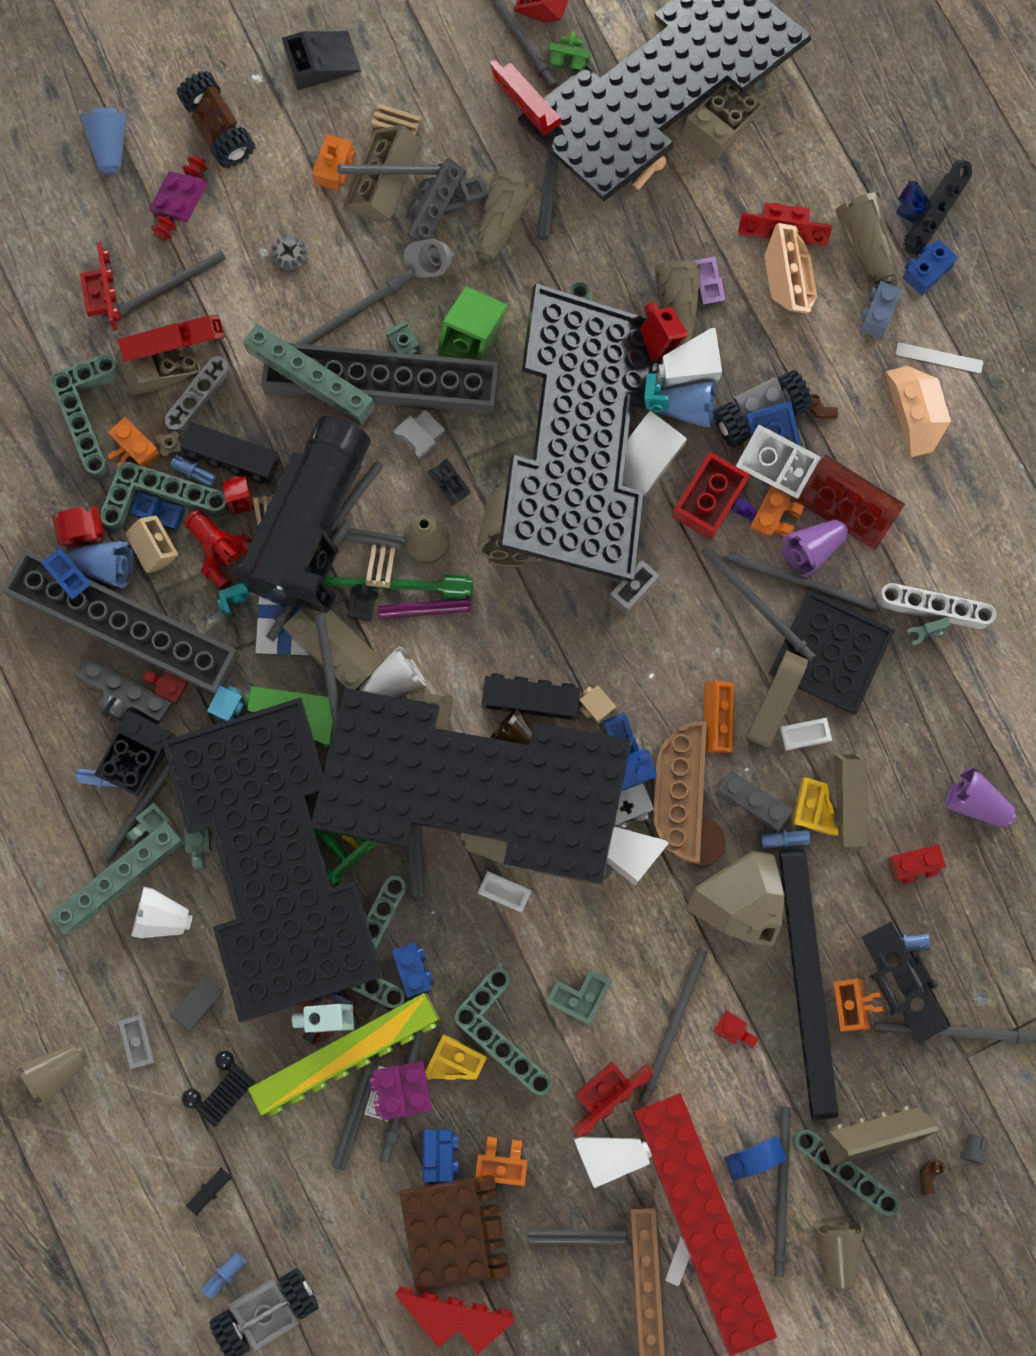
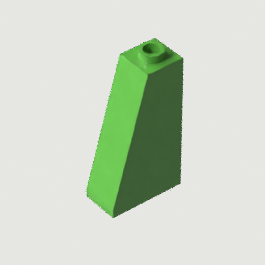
[245,686,334,749]

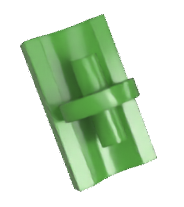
[549,31,590,71]

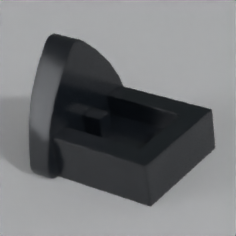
[347,584,379,622]

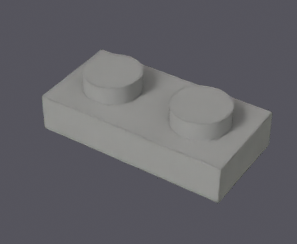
[118,1014,156,1070]

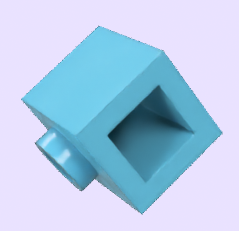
[207,685,245,722]

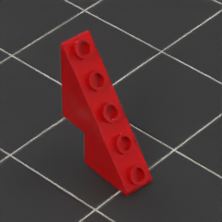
[117,314,225,362]
[395,1286,515,1354]

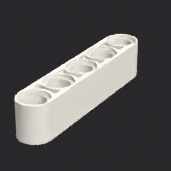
[877,583,996,629]

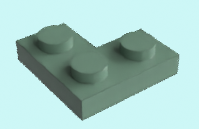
[546,970,612,1026]

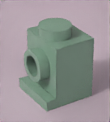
[385,320,420,354]

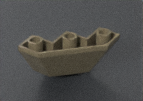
[686,851,784,946]

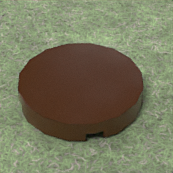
[690,818,726,867]

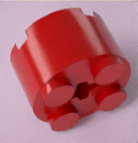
[51,506,105,550]

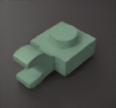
[905,617,950,647]
[126,803,170,844]
[184,828,211,870]

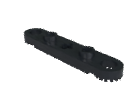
[903,160,972,255]

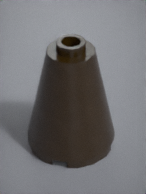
[490,709,533,745]

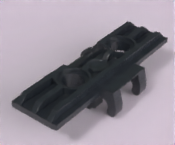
[861,921,949,1044]

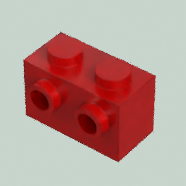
[887,844,946,884]

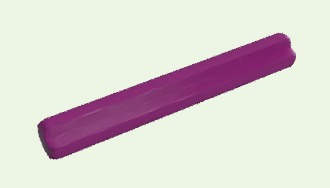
[378,598,471,619]

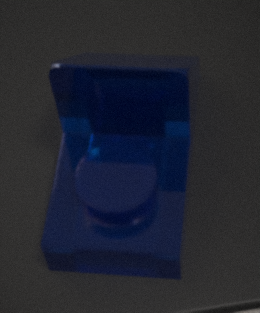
[896,181,929,223]

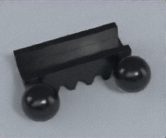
[181,1050,256,1127]

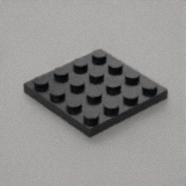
[768,590,895,715]

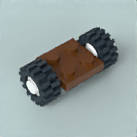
[176,71,255,168]

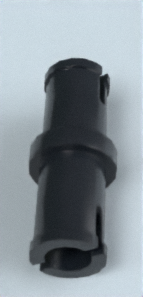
[186,1167,232,1216]

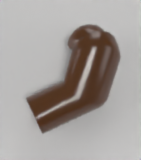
[809,394,838,419]
[919,1159,945,1195]

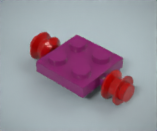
[149,156,208,241]

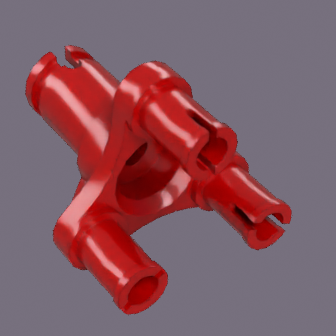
[184,510,252,591]

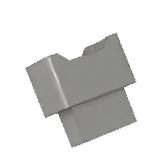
[393,410,445,464]

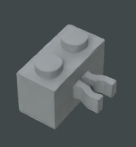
[607,560,660,616]

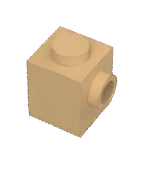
[579,685,616,726]

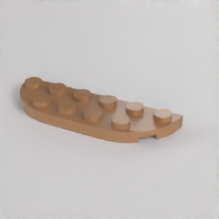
[654,721,707,864]

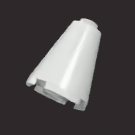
[359,646,426,697]

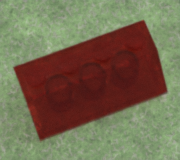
[796,454,905,550]

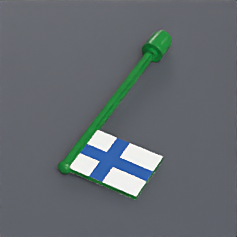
[256,574,473,656]

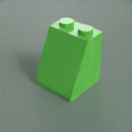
[437,287,507,360]

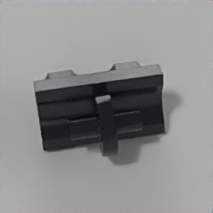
[428,458,471,506]

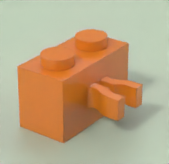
[312,134,356,192]
[107,417,161,468]
[833,978,884,1033]

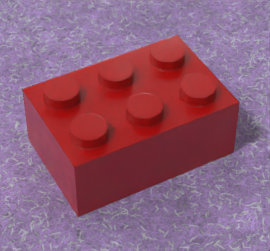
[672,452,750,540]

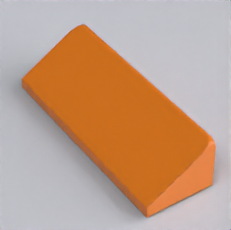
[704,680,734,754]

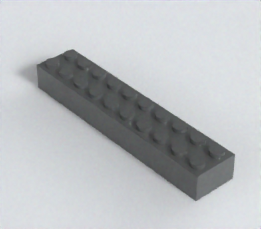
[261,343,499,415]
[2,549,240,696]

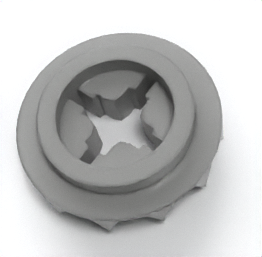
[271,235,307,271]

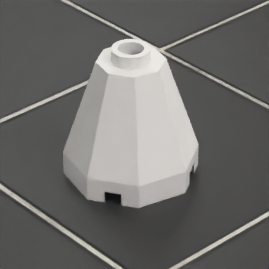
[131,886,192,938]

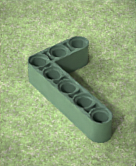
[51,354,120,480]
[100,462,229,532]
[351,876,407,1009]
[455,968,551,1095]

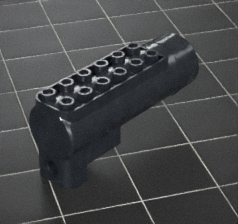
[237,416,371,613]

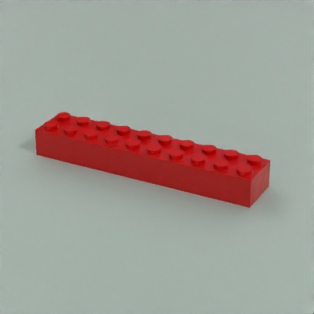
[633,1093,777,1356]

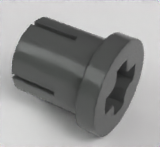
[960,1134,988,1165]

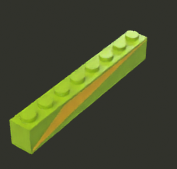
[248,993,440,1117]

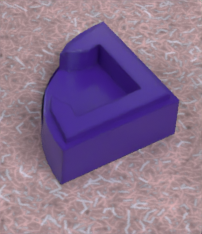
[733,498,757,521]

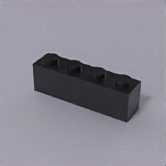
[180,422,280,484]
[481,673,580,721]

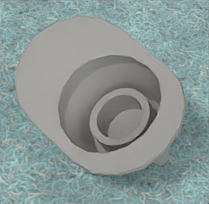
[404,239,455,278]

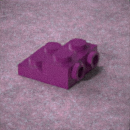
[370,1061,433,1121]

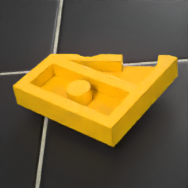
[792,777,839,836]
[425,1034,488,1080]

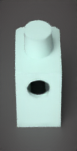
[292,1004,354,1033]

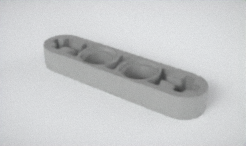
[165,356,229,433]

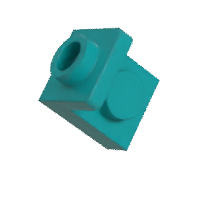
[644,373,670,412]
[217,583,251,618]

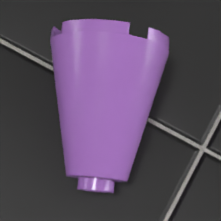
[781,520,848,577]
[945,767,1016,828]

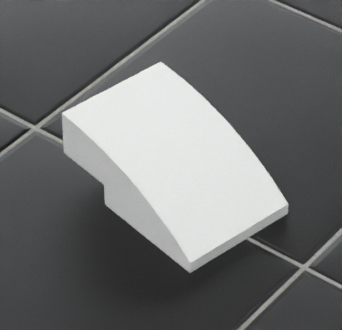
[623,411,687,497]
[736,424,821,499]

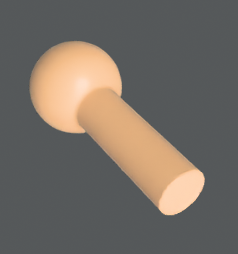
[632,155,666,190]

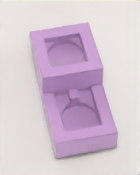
[695,257,726,305]

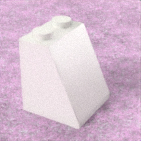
[656,328,722,389]
[607,827,669,886]
[573,1137,652,1188]

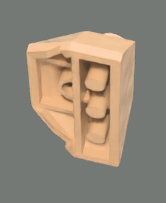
[764,223,817,314]
[885,366,951,458]

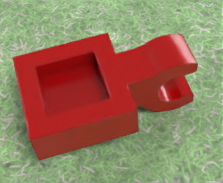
[142,670,188,705]
[713,1010,759,1048]

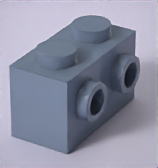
[860,281,902,339]

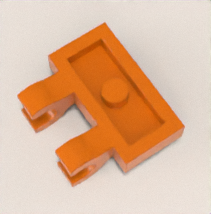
[750,486,804,538]
[475,1137,528,1186]

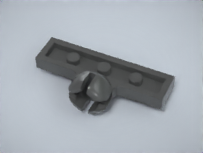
[77,658,172,725]

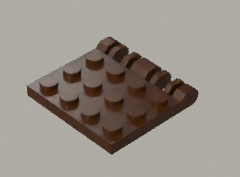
[399,1175,510,1292]

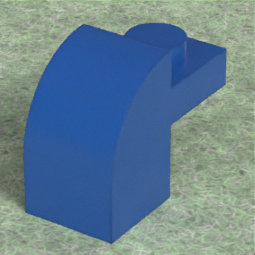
[724,1135,787,1181]

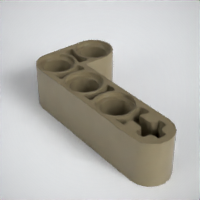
[746,650,808,748]

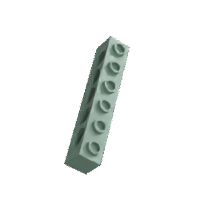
[243,323,375,427]
[49,822,185,936]

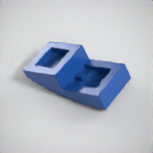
[130,492,185,531]
[42,548,91,600]
[602,713,639,754]

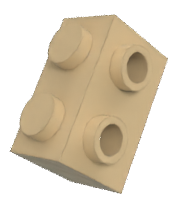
[125,515,178,573]

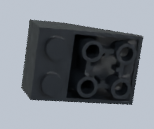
[281,31,361,90]
[94,710,176,796]

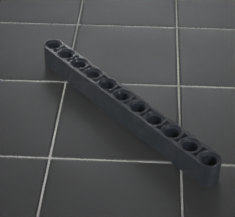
[779,849,838,1120]

